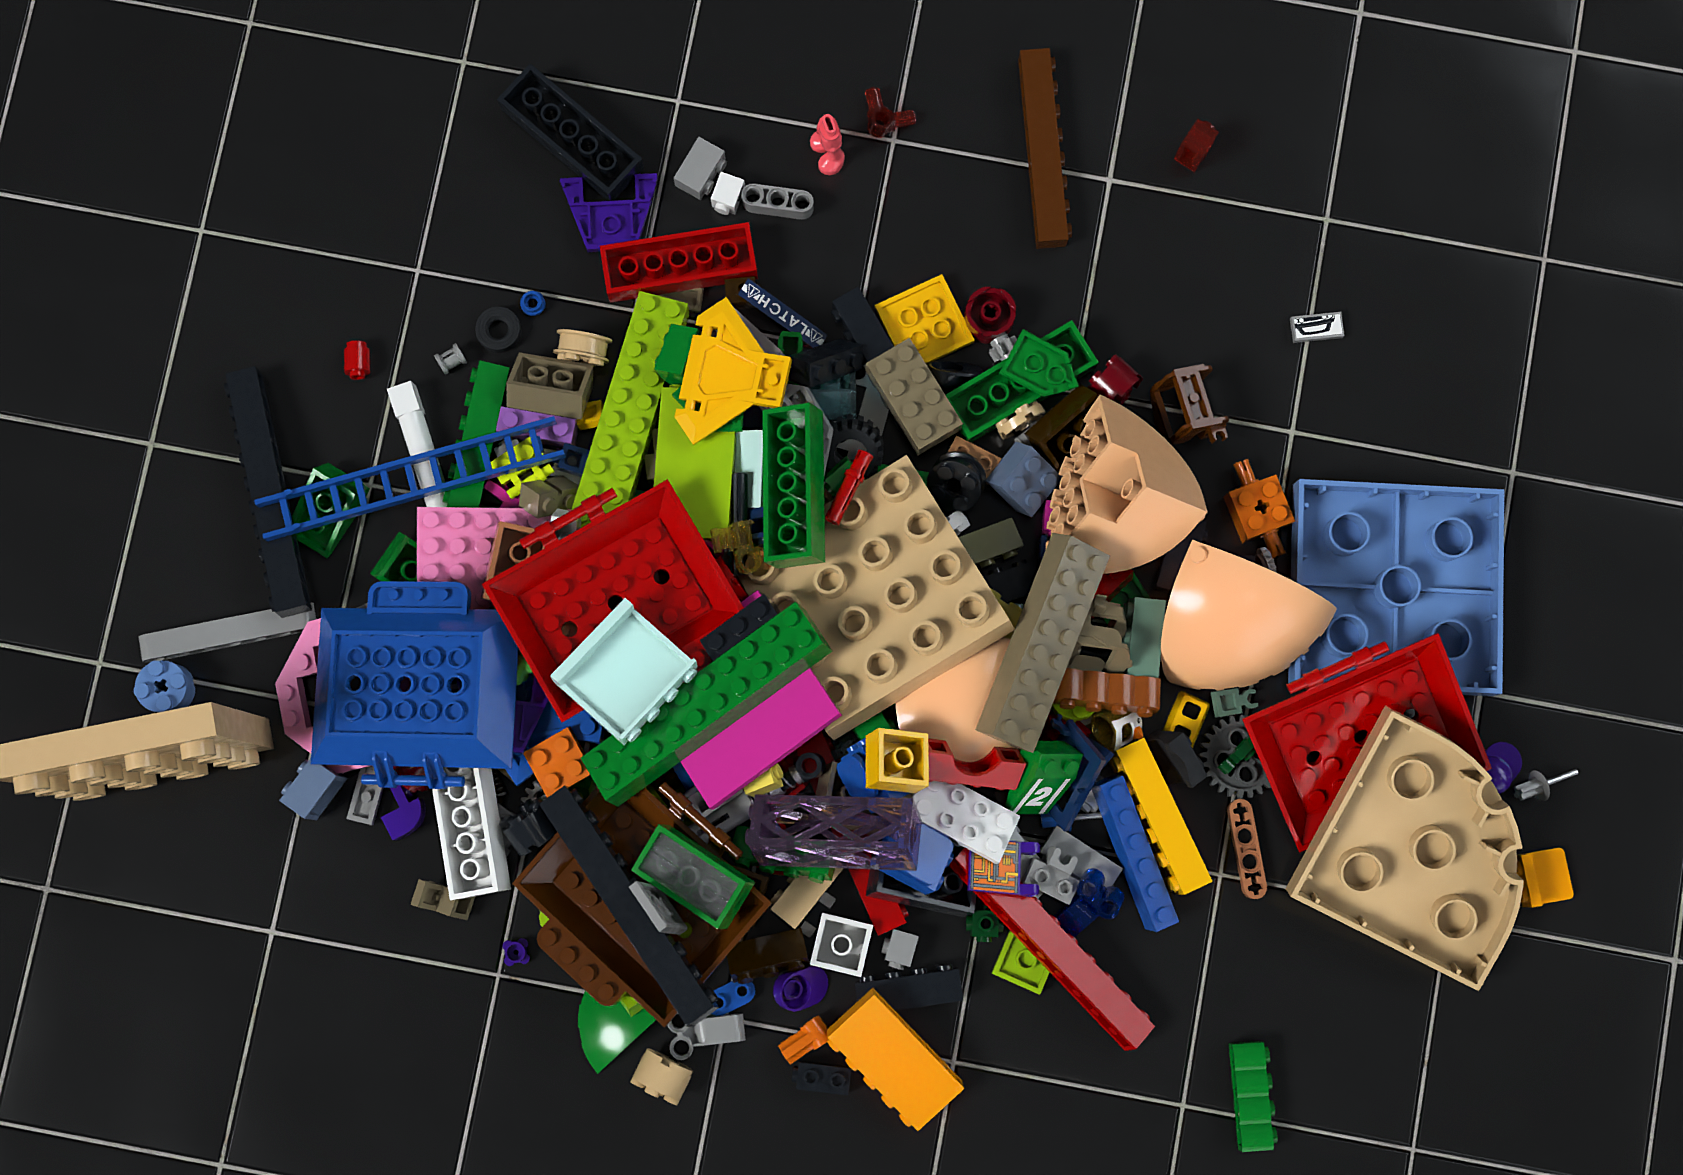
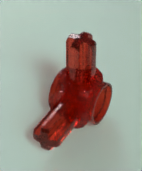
[865,87,916,138]

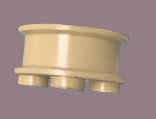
[553,329,612,367]

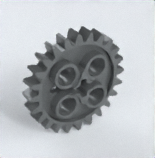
[1198,715,1271,799]

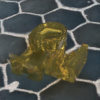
[710,520,761,574]

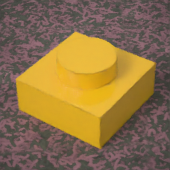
[577,400,604,430]

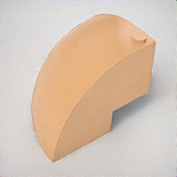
[1046,395,1207,574]
[1161,540,1337,691]
[895,637,1017,786]

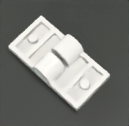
[904,781,1020,864]

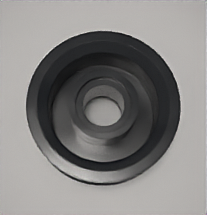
[926,451,986,512]

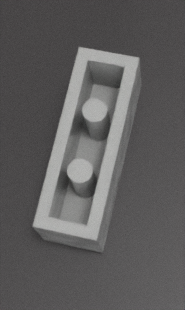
[1039,826,1123,896]

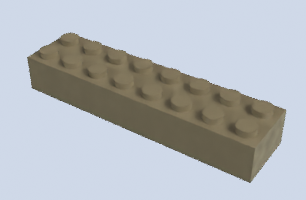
[975,533,1110,753]

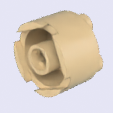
[630,1048,693,1105]

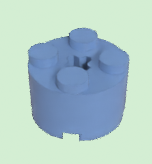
[134,660,195,713]

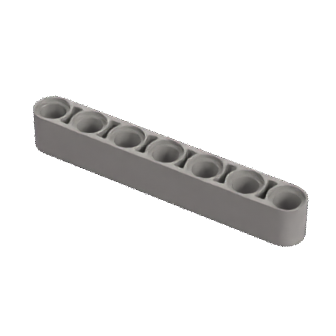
[139,602,316,663]

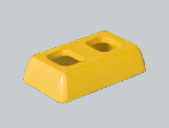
[1162,691,1210,748]

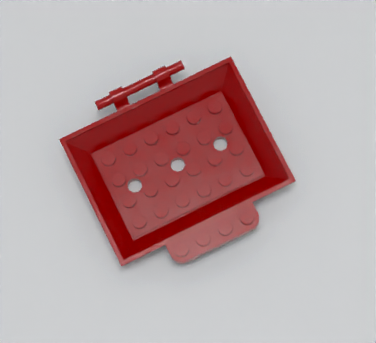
[482,479,744,722]
[1242,633,1492,852]

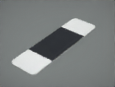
[800,892,836,937]

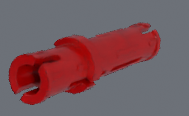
[825,449,873,526]

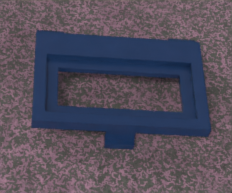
[1049,714,1107,831]

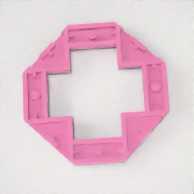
[275,618,411,774]

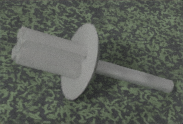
[1514,769,1578,801]

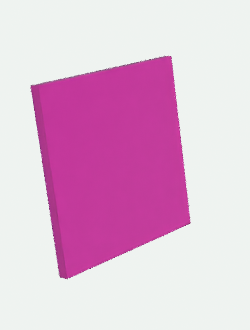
[681,590,842,810]

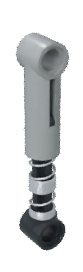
[688,753,826,844]

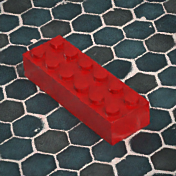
[600,222,758,303]

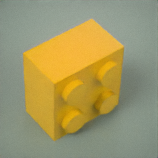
[866,728,929,793]

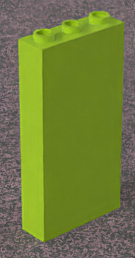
[654,384,736,545]

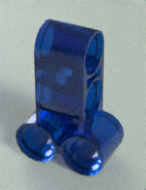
[1054,868,1124,937]

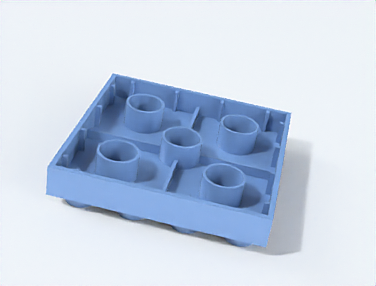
[1288,479,1504,697]

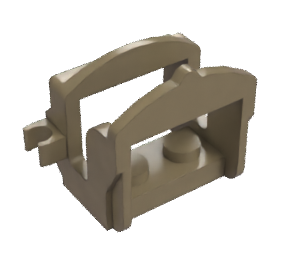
[1067,594,1132,674]

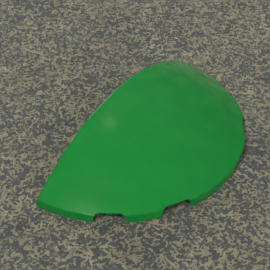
[578,991,656,1074]

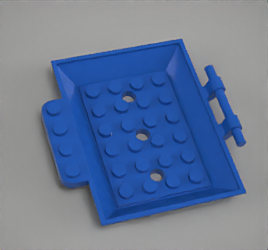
[311,581,519,789]

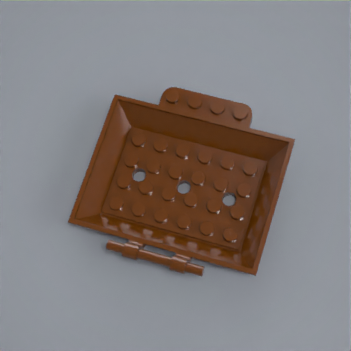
[512,782,772,1028]

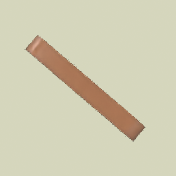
[1227,799,1267,899]

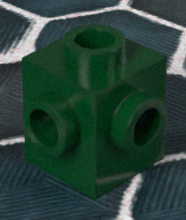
[966,905,1003,942]

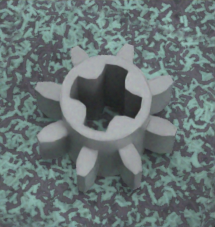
[989,334,1017,363]

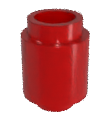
[344,341,370,380]

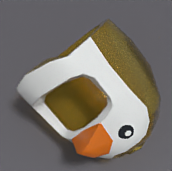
[1091,709,1143,752]

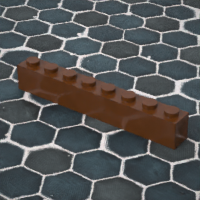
[1018,48,1072,249]

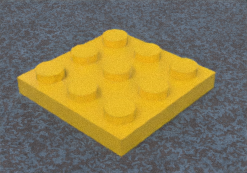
[874,274,975,365]

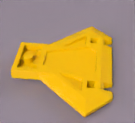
[674,297,792,445]

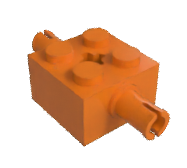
[1223,459,1295,558]

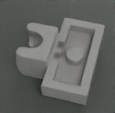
[1021,846,1080,905]

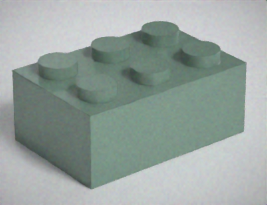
[1121,597,1166,678]

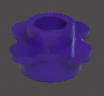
[502,938,530,966]

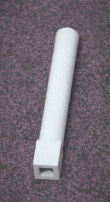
[387,381,447,507]

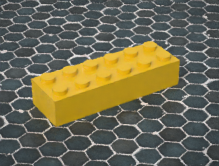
[1109,738,1213,895]

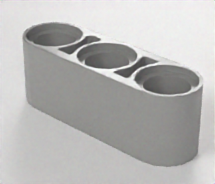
[742,184,814,219]

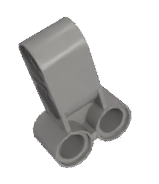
[668,1013,746,1060]

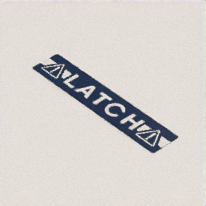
[738,279,827,348]

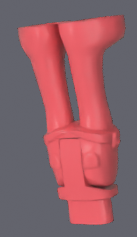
[810,114,845,175]

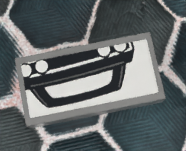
[1290,312,1344,343]

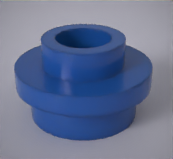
[520,291,546,316]

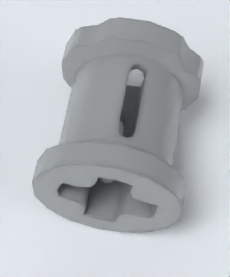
[434,343,467,375]

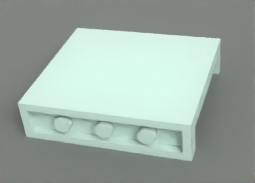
[550,598,698,745]

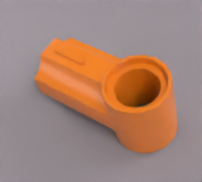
[778,1015,828,1065]

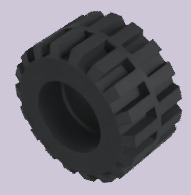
[825,414,883,480]

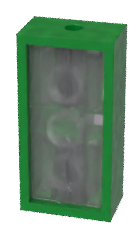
[631,824,755,929]

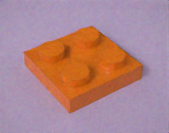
[523,727,591,798]

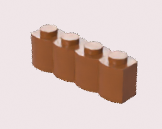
[1053,668,1161,718]

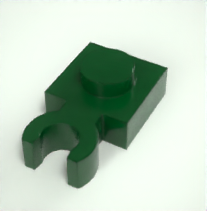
[1217,736,1256,774]

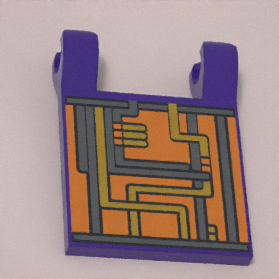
[968,841,1040,897]

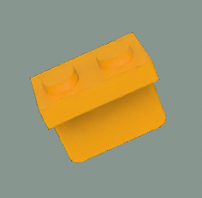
[1517,848,1574,908]

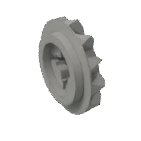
[1255,547,1277,573]

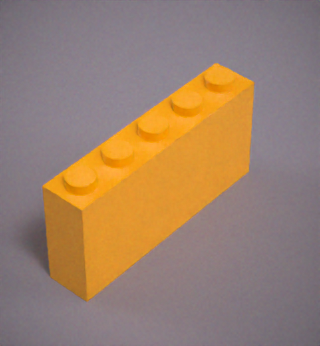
[827,988,964,1131]

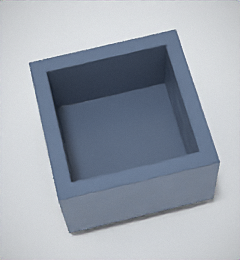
[985,442,1062,517]
[279,758,348,820]

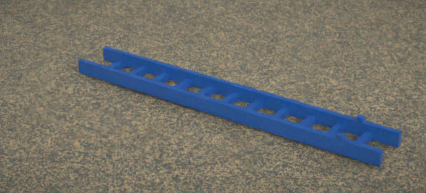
[254,416,566,541]

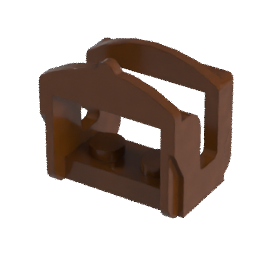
[1150,364,1229,446]

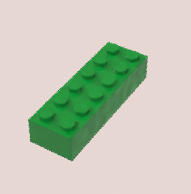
[946,320,1099,443]
[763,402,825,569]

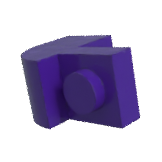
[381,785,426,841]

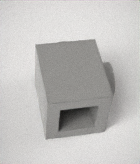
[881,929,919,970]

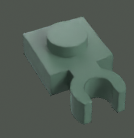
[1211,688,1258,718]

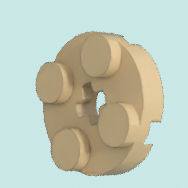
[995,401,1046,440]

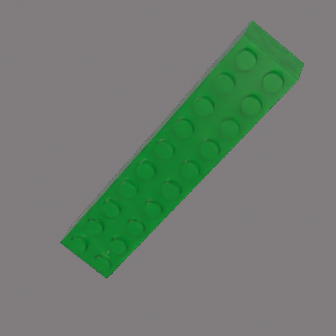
[581,601,833,807]

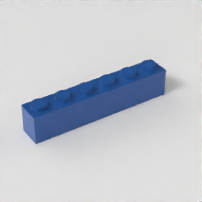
[1091,775,1179,932]

